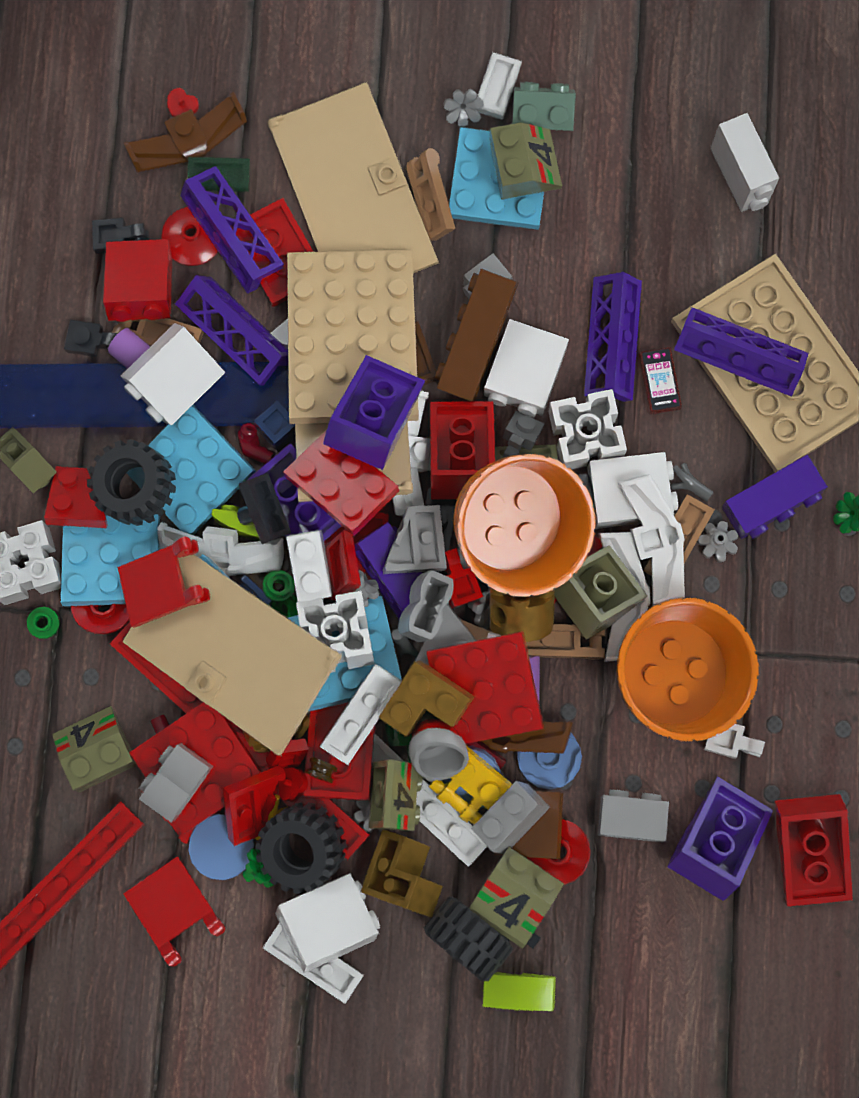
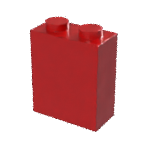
[103,239,172,322]

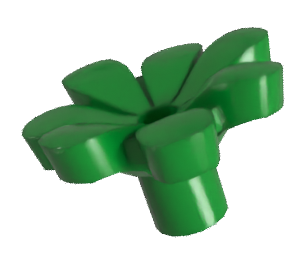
[833,492,859,533]
[243,848,274,888]

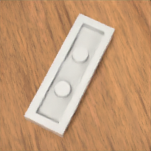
[320,663,402,765]
[263,922,364,1003]

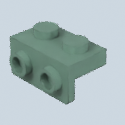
[512,82,576,131]

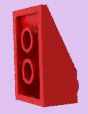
[430,401,495,499]
[775,794,853,907]

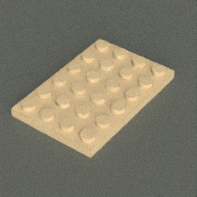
[287,250,419,424]
[671,254,859,473]

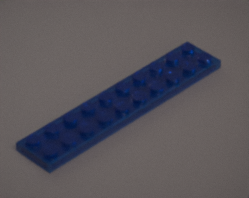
[0,362,289,428]

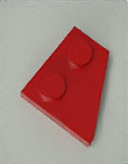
[44,466,108,528]
[223,765,286,846]

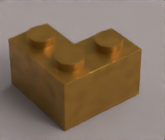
[378,660,475,736]
[360,830,443,918]

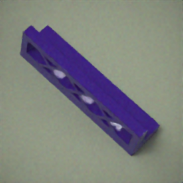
[180,166,284,294]
[584,272,642,402]
[175,275,289,385]
[674,307,809,397]

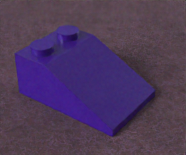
[323,355,425,470]
[248,443,341,541]
[667,776,773,901]

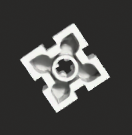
[548,389,627,469]
[0,520,62,605]
[296,591,375,672]

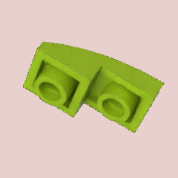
[212,505,276,542]
[483,972,556,1011]

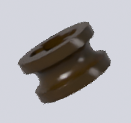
[305,757,338,784]

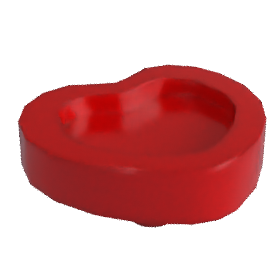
[167,88,199,117]
[278,768,308,801]

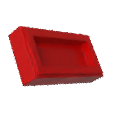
[325,530,361,601]

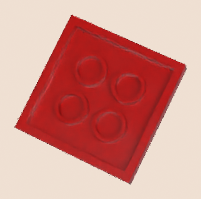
[426,631,544,744]
[129,702,261,834]

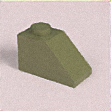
[0,427,56,493]

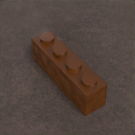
[435,269,519,401]

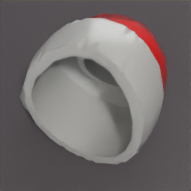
[409,718,469,782]

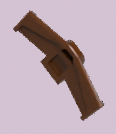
[123,91,247,172]
[482,722,573,754]

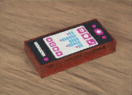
[639,347,682,414]

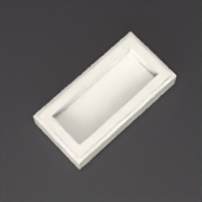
[476,53,522,120]

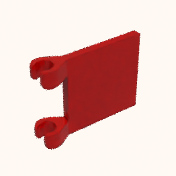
[118,537,210,628]
[123,856,226,967]

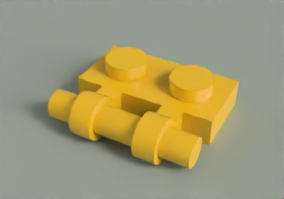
[428,745,513,825]

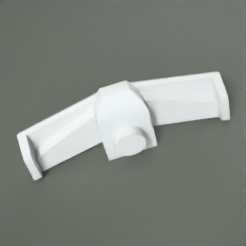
[393,391,431,516]
[618,474,685,606]
[157,522,284,577]
[598,532,651,662]

